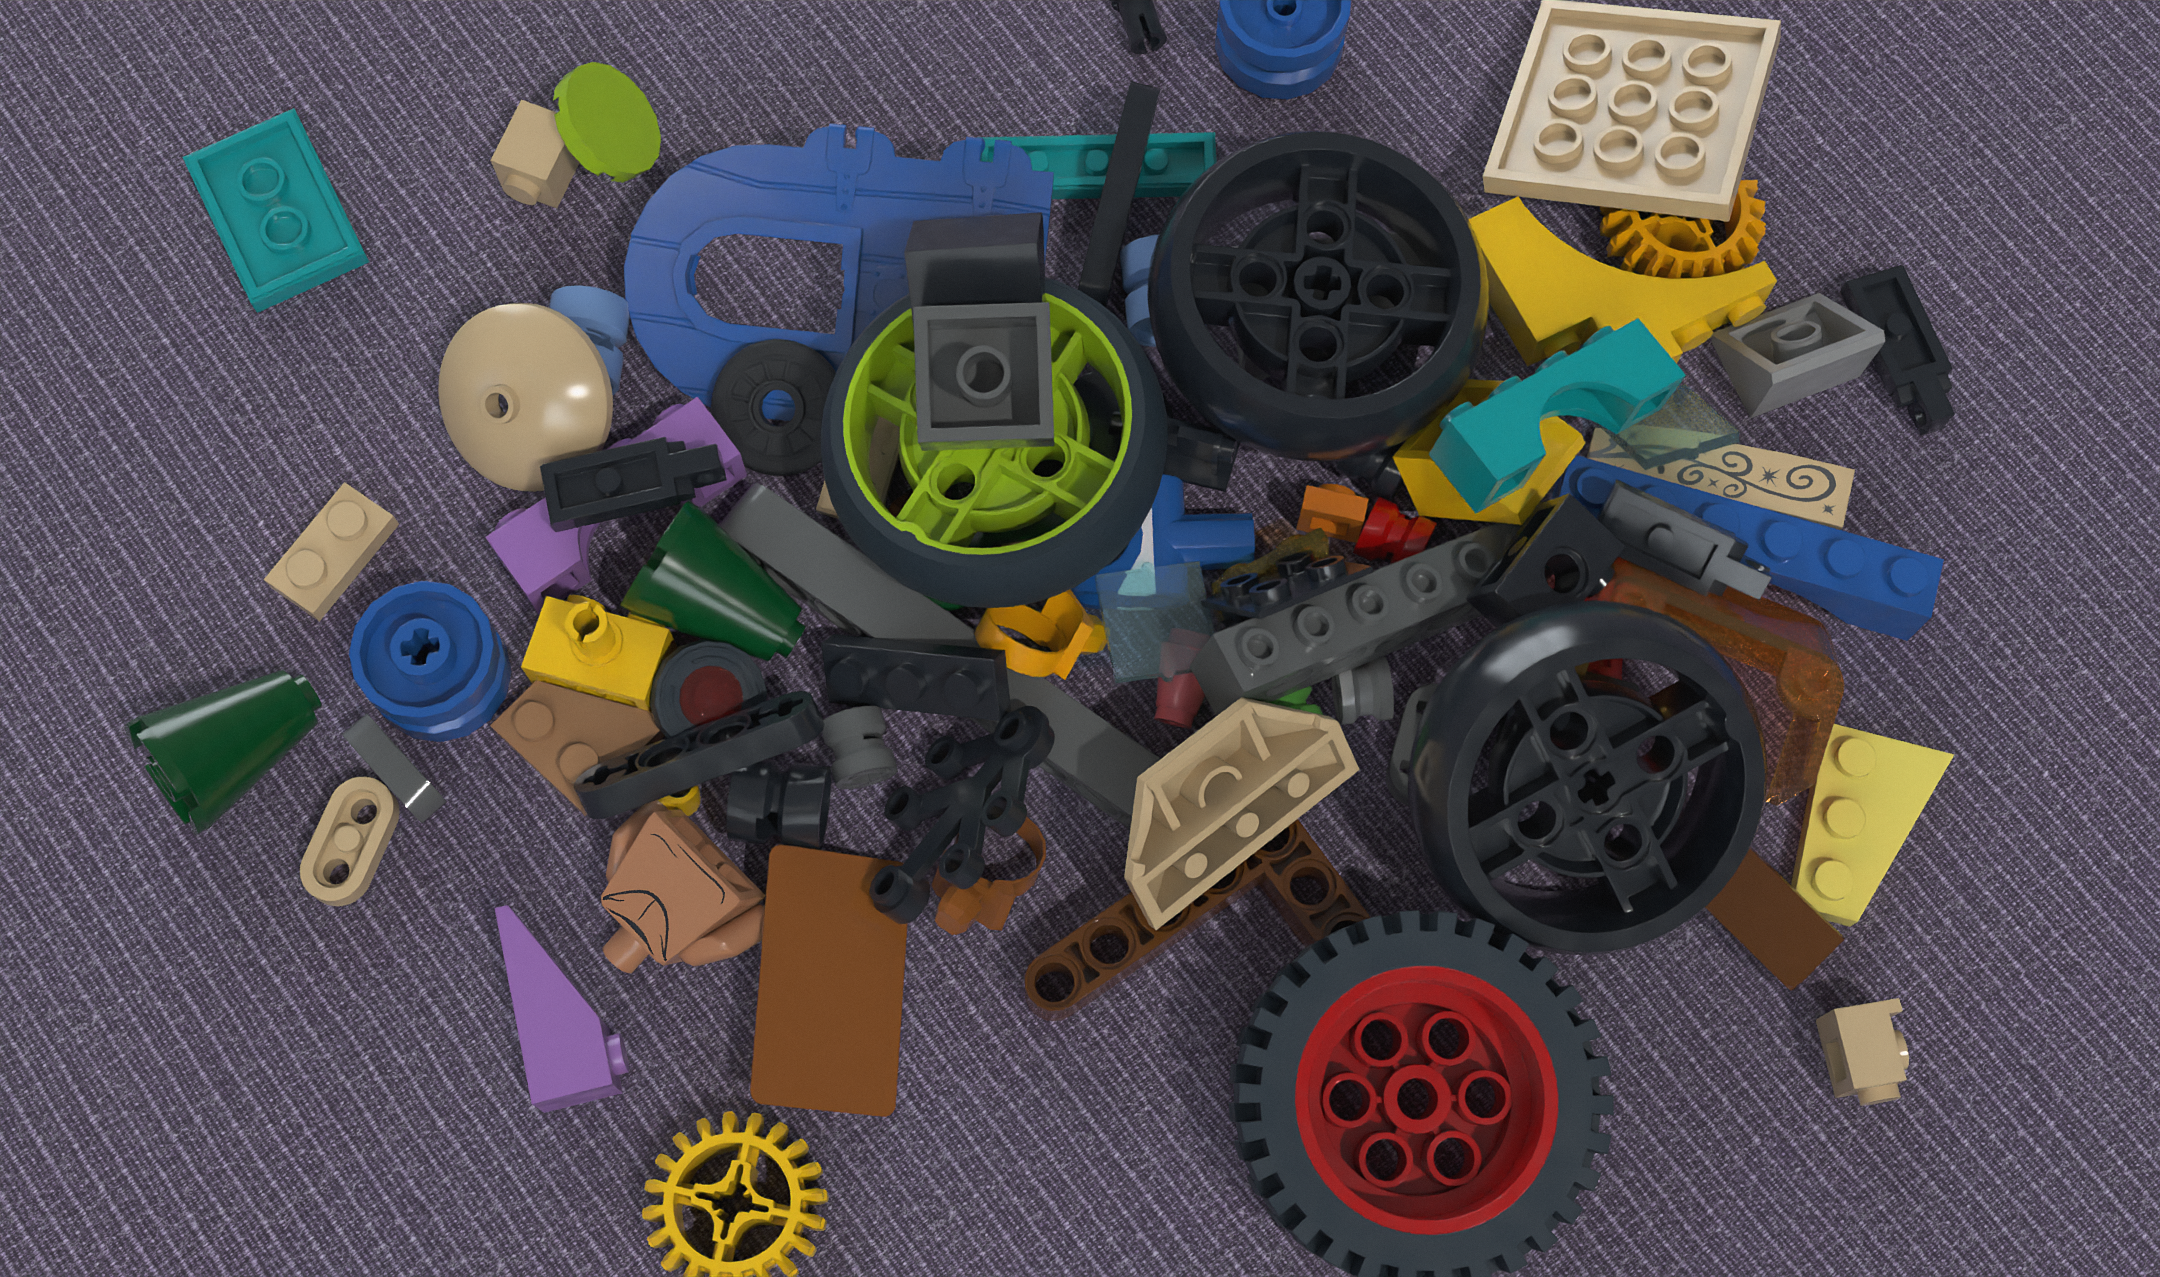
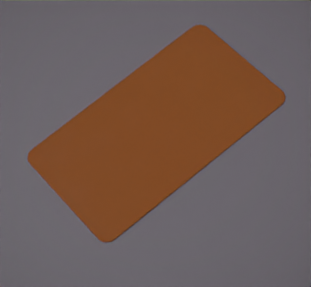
[750,845,907,1117]

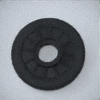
[711,339,836,476]

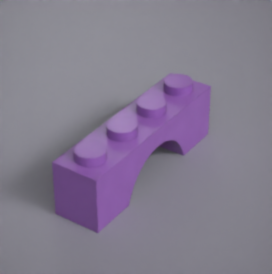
[486,397,747,615]

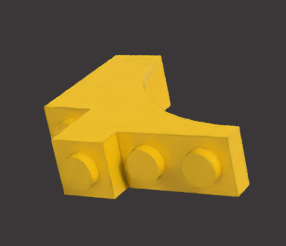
[1468,196,1777,366]

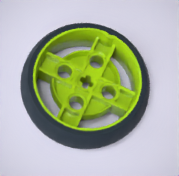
[821,277,1168,608]

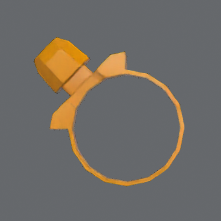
[974,589,1110,680]

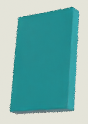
[182,108,370,313]

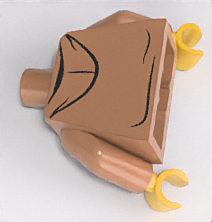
[601,785,766,973]

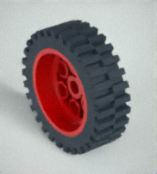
[1228,910,1614,1277]

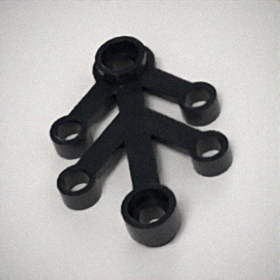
[869,706,1055,924]

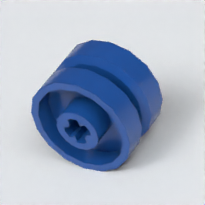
[1215,0,1351,100]
[349,581,512,742]

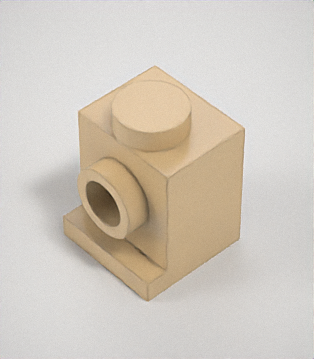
[1816,998,1909,1106]

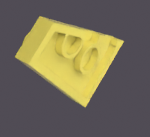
[1791,722,1954,927]

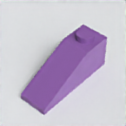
[495,905,629,1113]

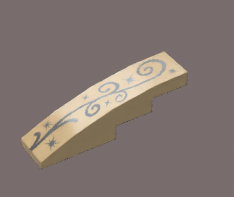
[1587,428,1855,530]

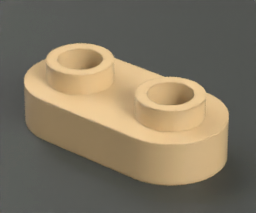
[300,777,400,906]

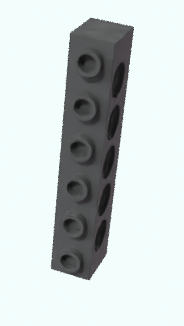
[1190,510,1553,716]

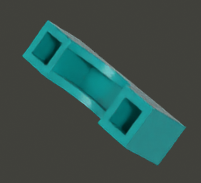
[1429,318,1686,514]

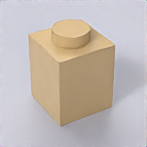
[490,100,580,208]

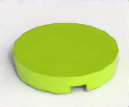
[553,62,661,183]

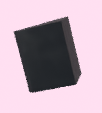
[904,212,1046,327]

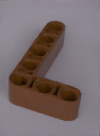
[1025,819,1371,1021]

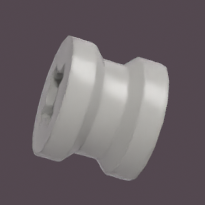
[1332,656,1394,725]

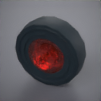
[650,640,767,738]

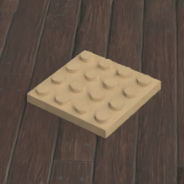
[1483,0,1781,221]

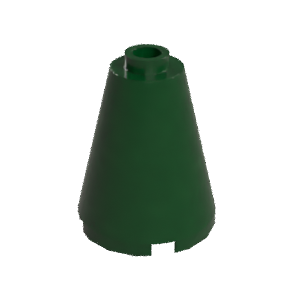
[620,500,806,662]
[124,670,322,836]

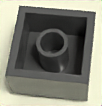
[913,302,1054,451]

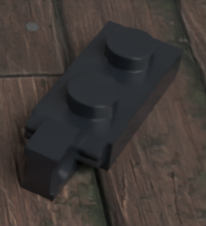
[1840,265,1955,436]
[540,437,727,533]
[1596,479,1772,600]

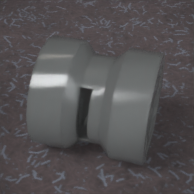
[822,706,898,789]

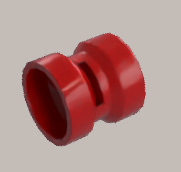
[1353,497,1437,564]

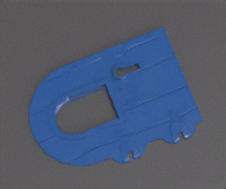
[624,123,1054,421]

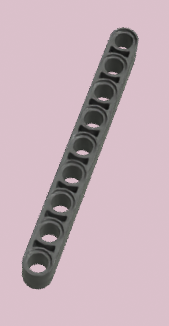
[719,483,1161,830]

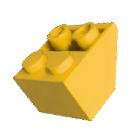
[1393,379,1585,525]

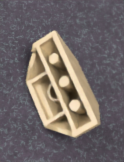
[1124,697,1359,930]

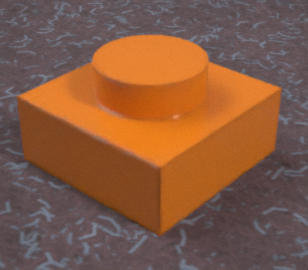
[1296,484,1369,543]

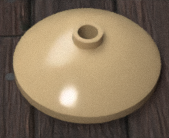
[438,303,613,492]

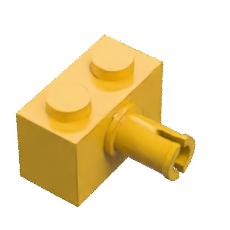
[521,595,678,712]

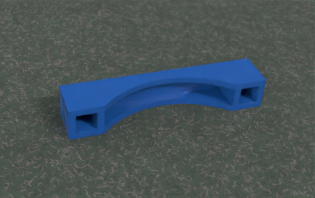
[1552,455,1944,641]

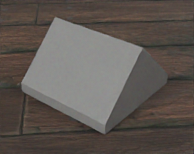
[1711,293,1885,418]

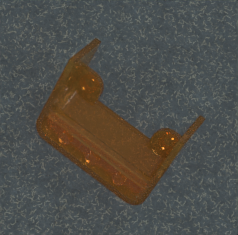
[1574,556,1844,806]

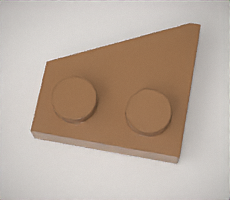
[490,680,665,816]

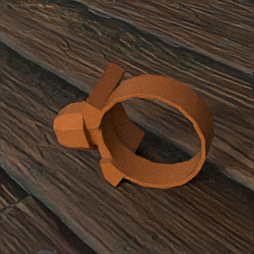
[931,816,1046,935]

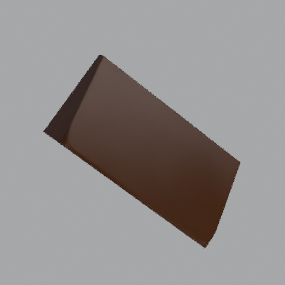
[1705,846,1845,991]

